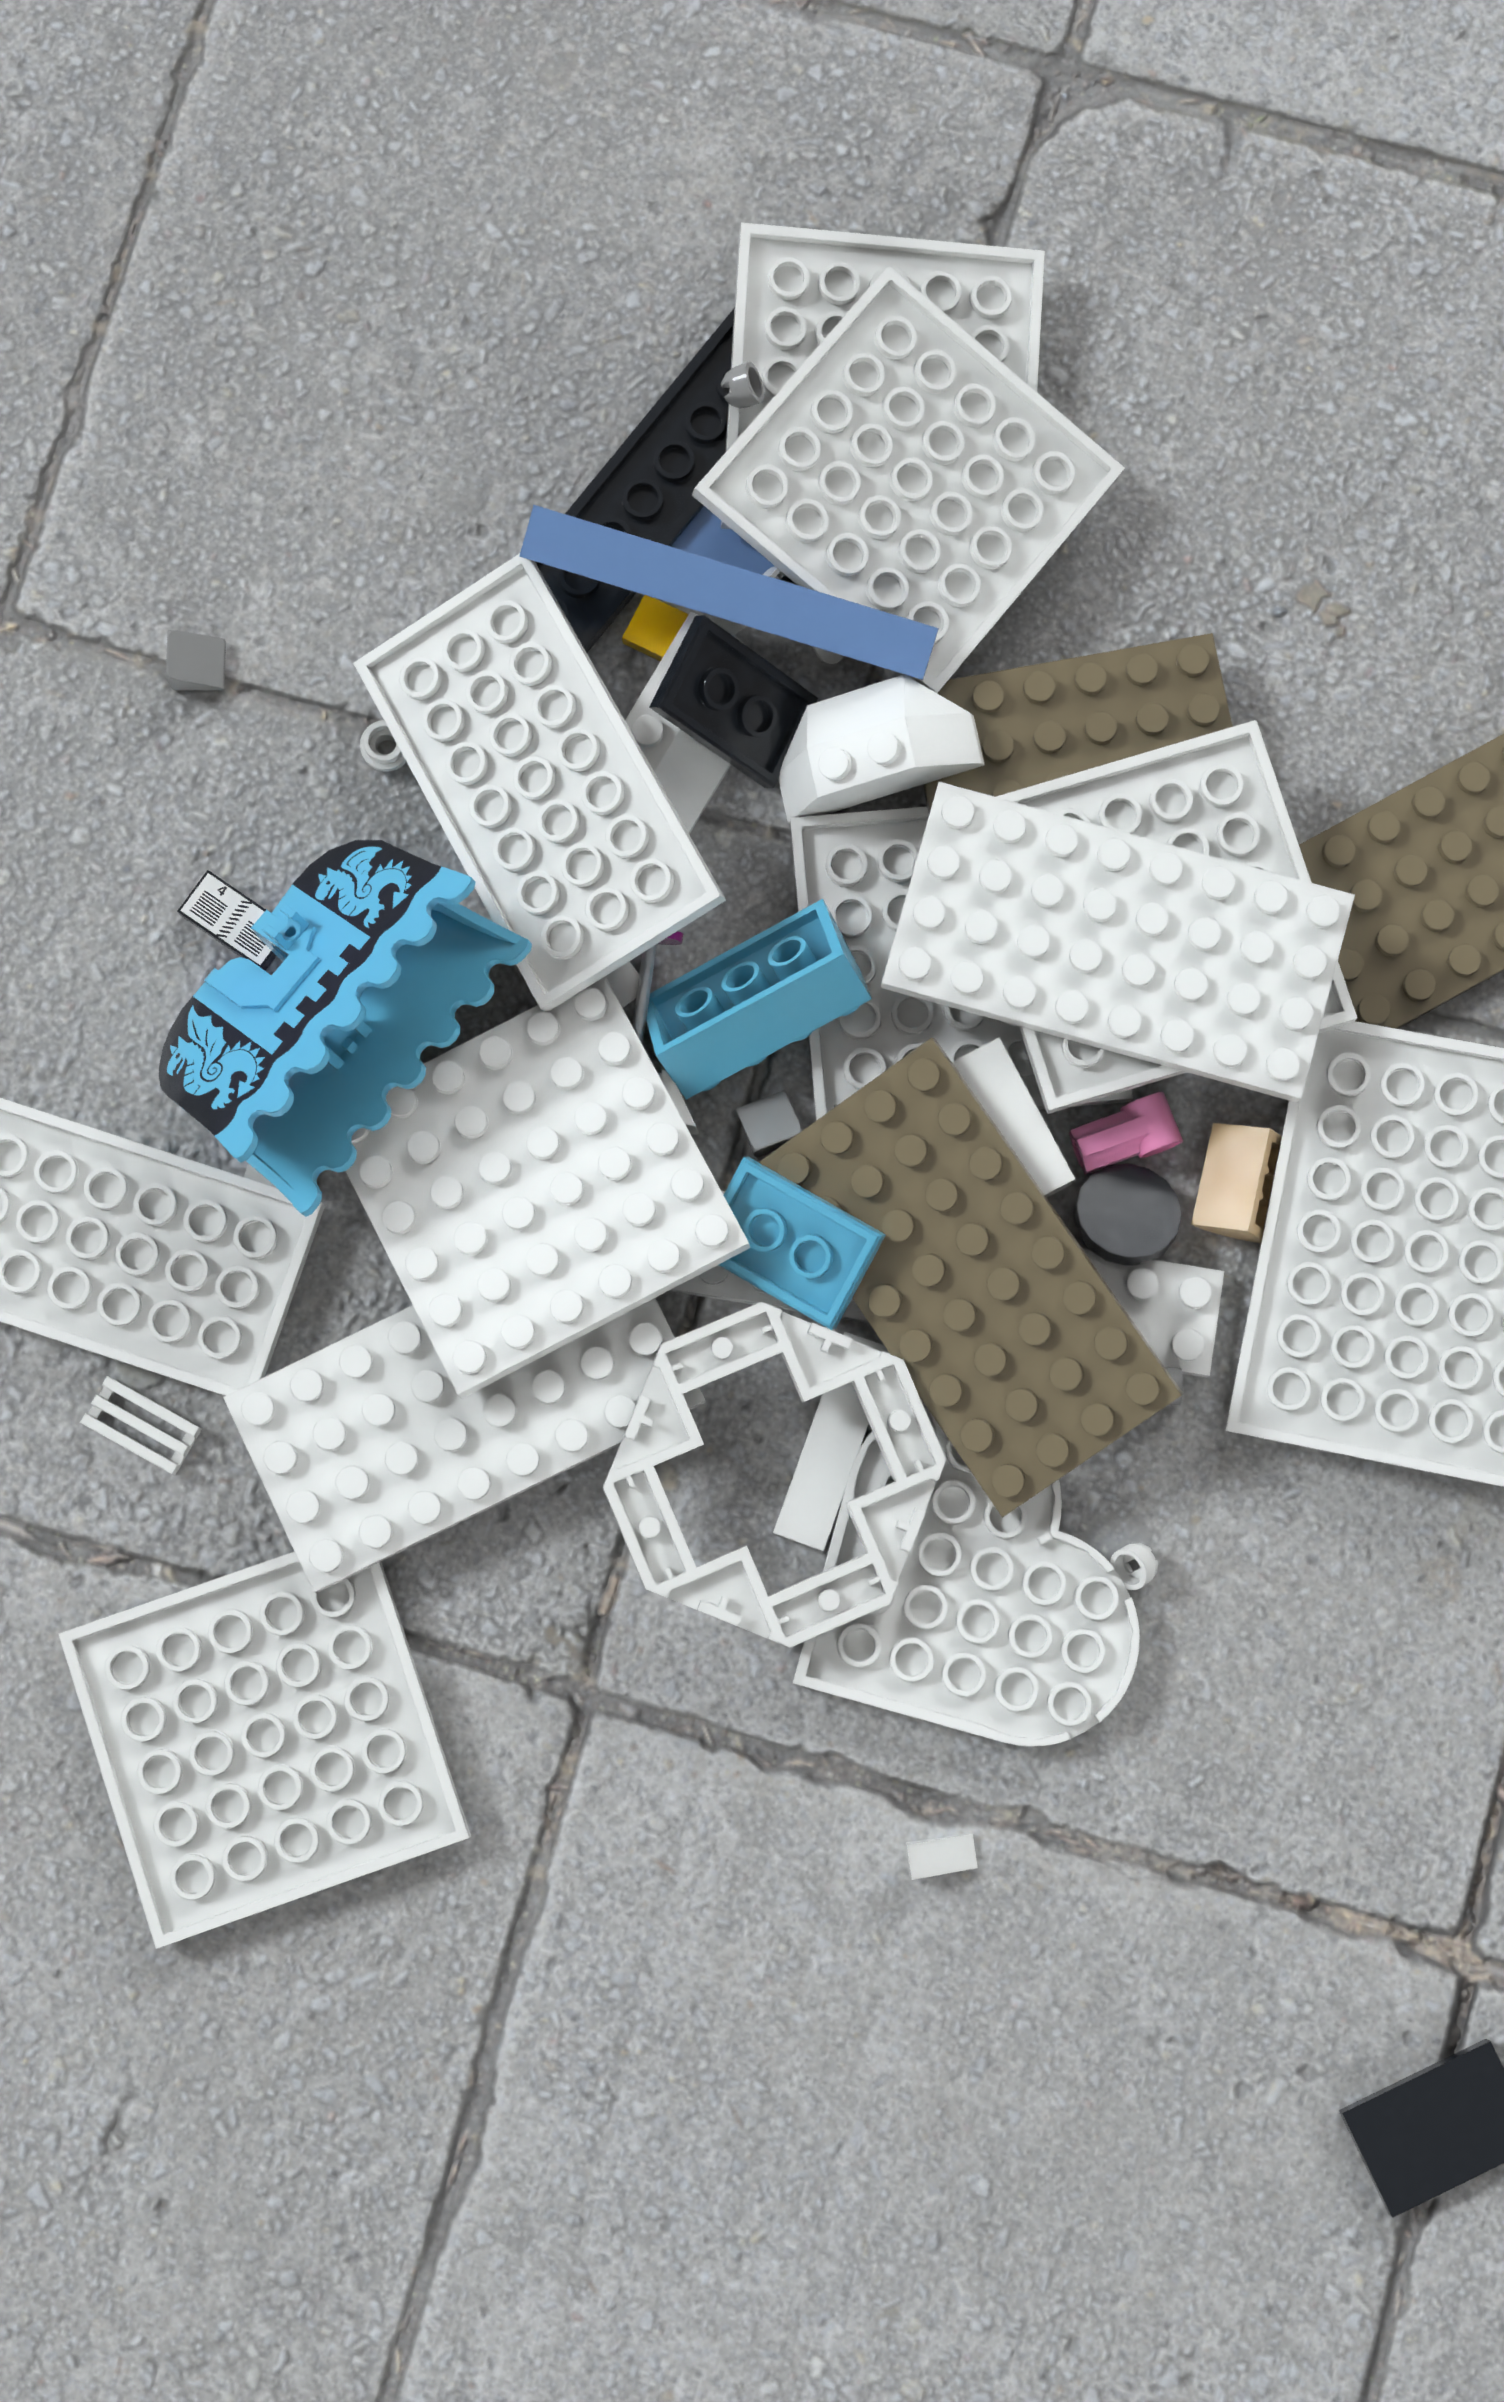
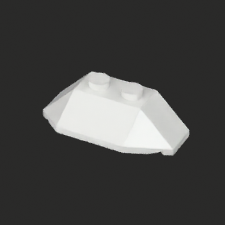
[779,674,985,824]

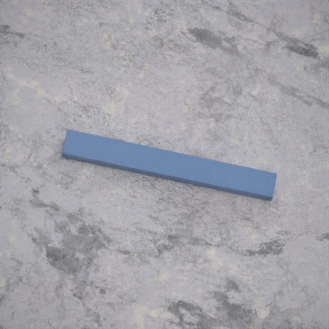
[519,505,939,680]

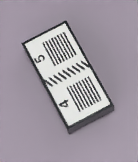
[177,870,276,971]

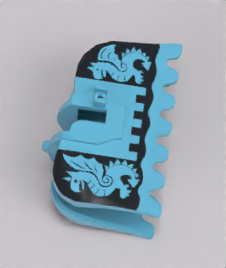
[159,840,532,1217]

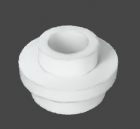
[360,720,406,772]

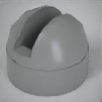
[721,362,764,408]

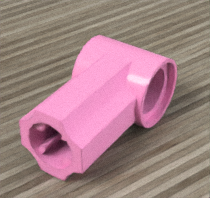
[1069,1092,1183,1175]

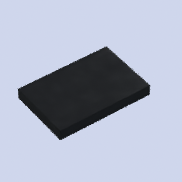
[649,615,818,788]
[1339,2039,1504,2218]

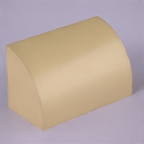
[1191,1123,1282,1243]

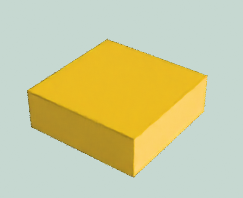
[622,595,689,661]

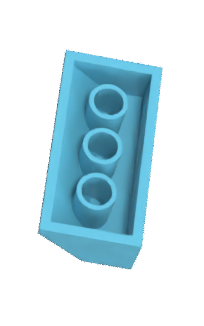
[646,899,872,1100]

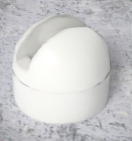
[1110,1543,1158,1590]

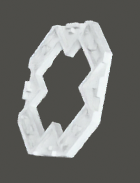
[603,1302,946,1648]

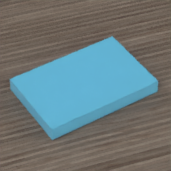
[719,1157,886,1330]

